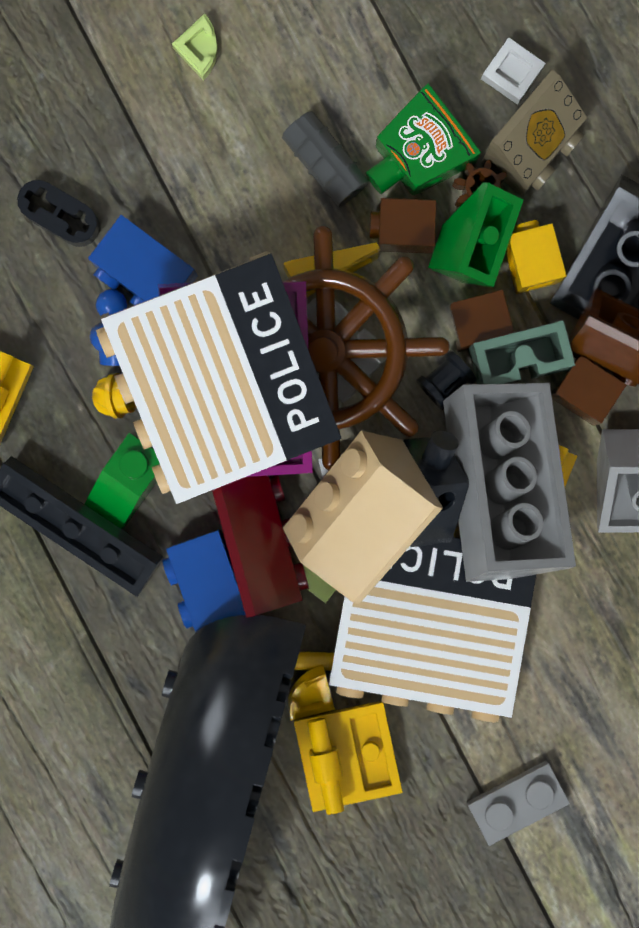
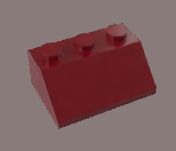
[212,475,309,618]

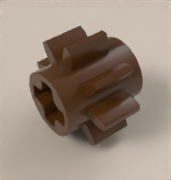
[452,160,507,207]

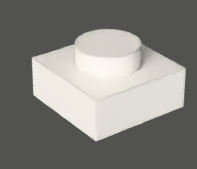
[481,38,546,105]

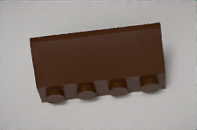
[569,288,639,387]

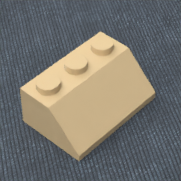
[283,430,443,603]

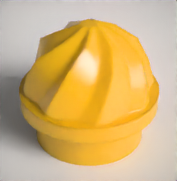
[92,373,137,419]

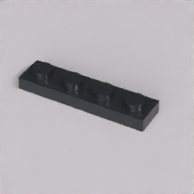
[0,456,163,597]

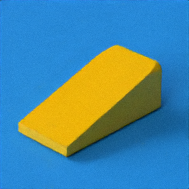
[283,242,380,297]

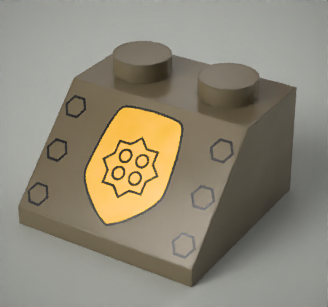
[482,69,587,196]

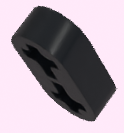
[17,180,100,247]

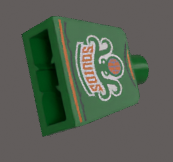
[365,83,481,196]

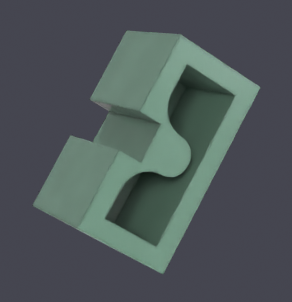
[468,320,575,384]

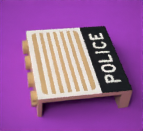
[96,251,342,504]
[329,537,537,723]

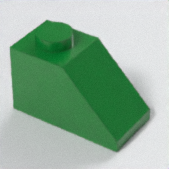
[428,183,524,287]
[85,433,160,530]

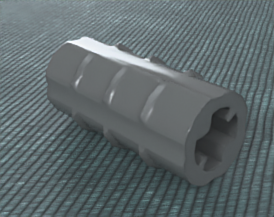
[282,111,369,208]

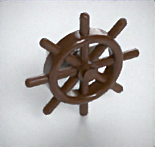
[239,226,450,470]

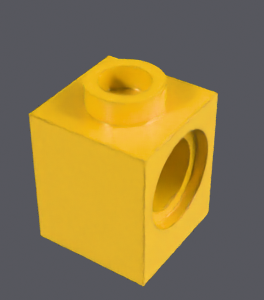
[505,220,567,294]

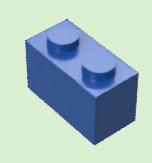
[88,215,198,305]
[162,530,246,633]

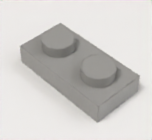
[466,761,570,846]

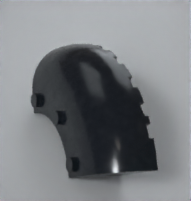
[109,615,306,928]

